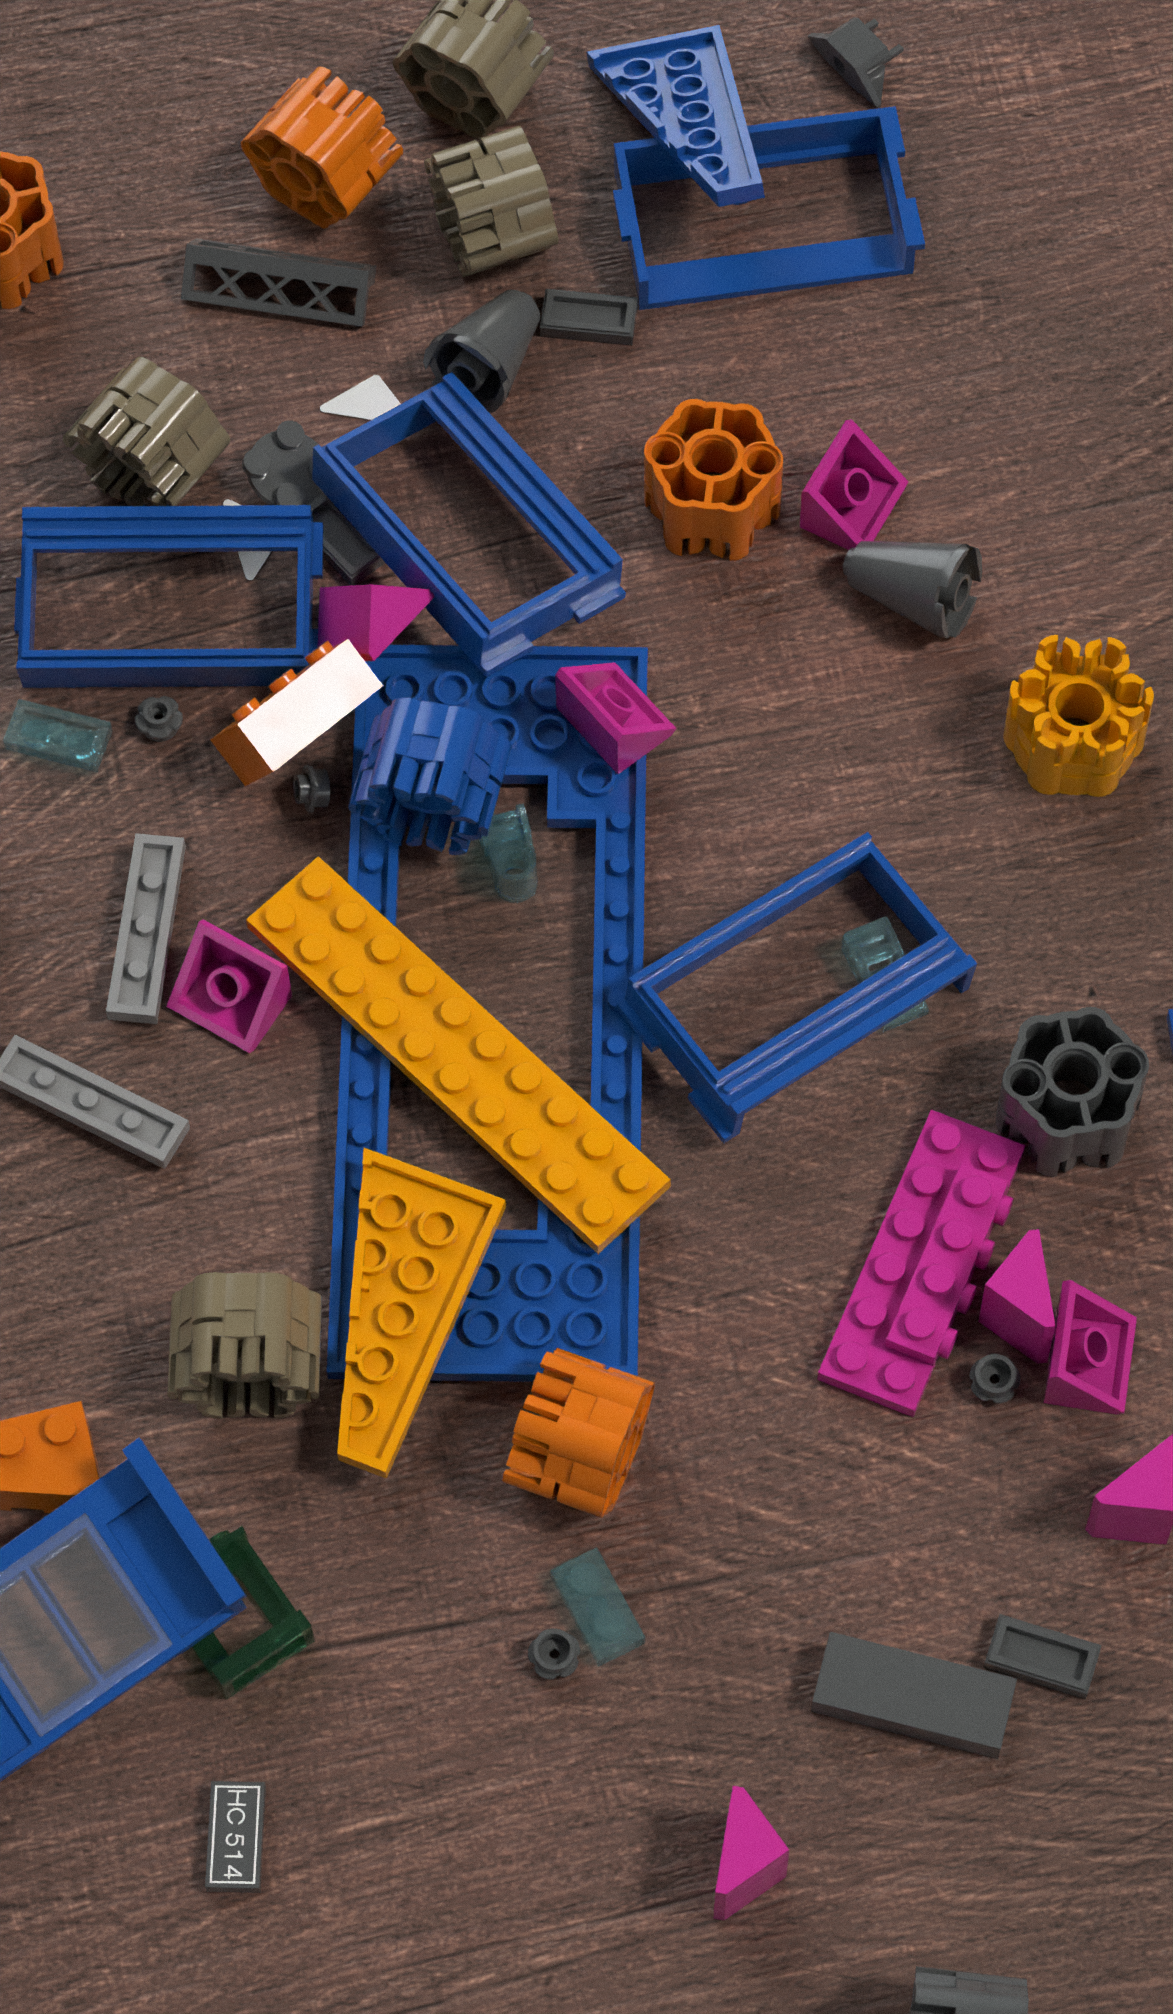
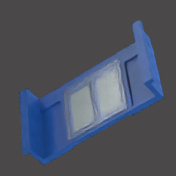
[0,1438,247,1782]

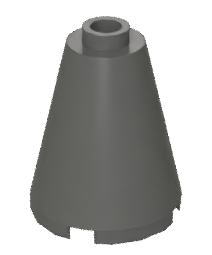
[423,289,540,413]
[843,541,982,639]

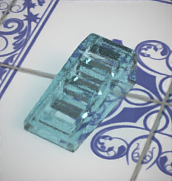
[841,917,929,1032]

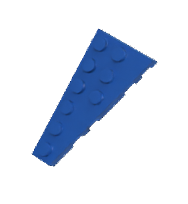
[586,25,765,207]

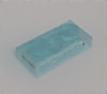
[3,699,113,772]
[550,1547,645,1667]

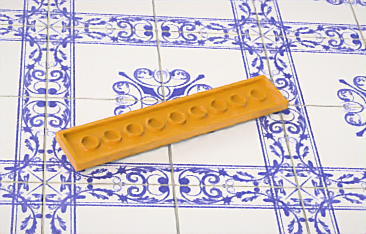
[246,856,671,1254]

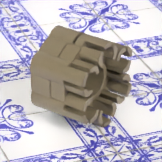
[393,0,554,139]
[424,126,558,277]
[63,357,230,506]
[167,1272,322,1419]

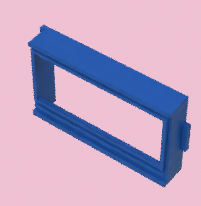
[613,106,925,310]
[312,372,626,677]
[14,505,324,688]
[616,832,977,1144]

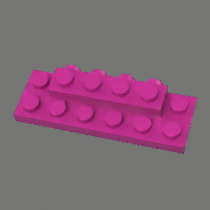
[817,1110,1025,1417]

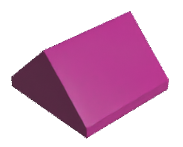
[800,419,908,550]
[317,584,435,661]
[555,662,677,774]
[166,919,292,1053]
[978,1229,1055,1364]
[1044,1280,1137,1415]
[1085,1434,1173,1545]
[714,1786,789,1920]

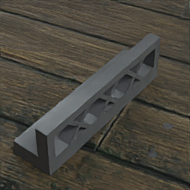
[181,238,377,326]

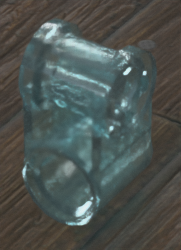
[479,803,538,903]

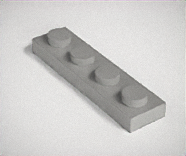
[106,833,186,1024]
[0,1035,190,1169]

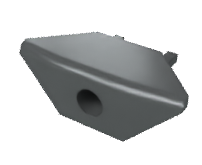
[807,17,904,108]

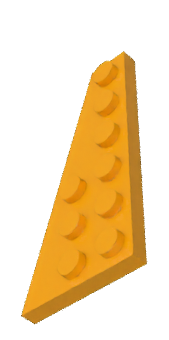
[337,1148,506,1479]

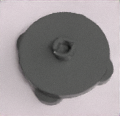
[242,420,323,505]

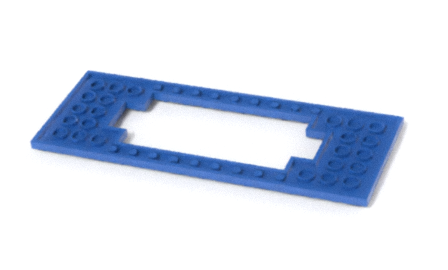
[327,645,648,1382]

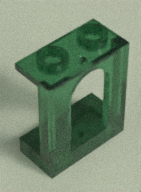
[191,1526,315,1700]

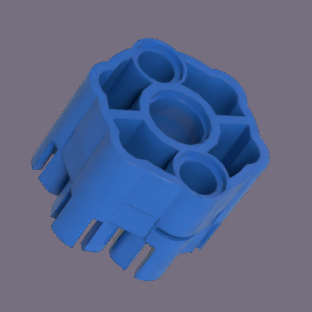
[348,697,512,855]

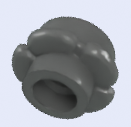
[135,696,183,742]
[293,765,330,813]
[969,1354,1021,1404]
[528,1628,580,1680]

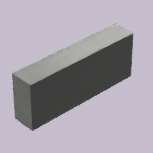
[811,1632,1017,1759]

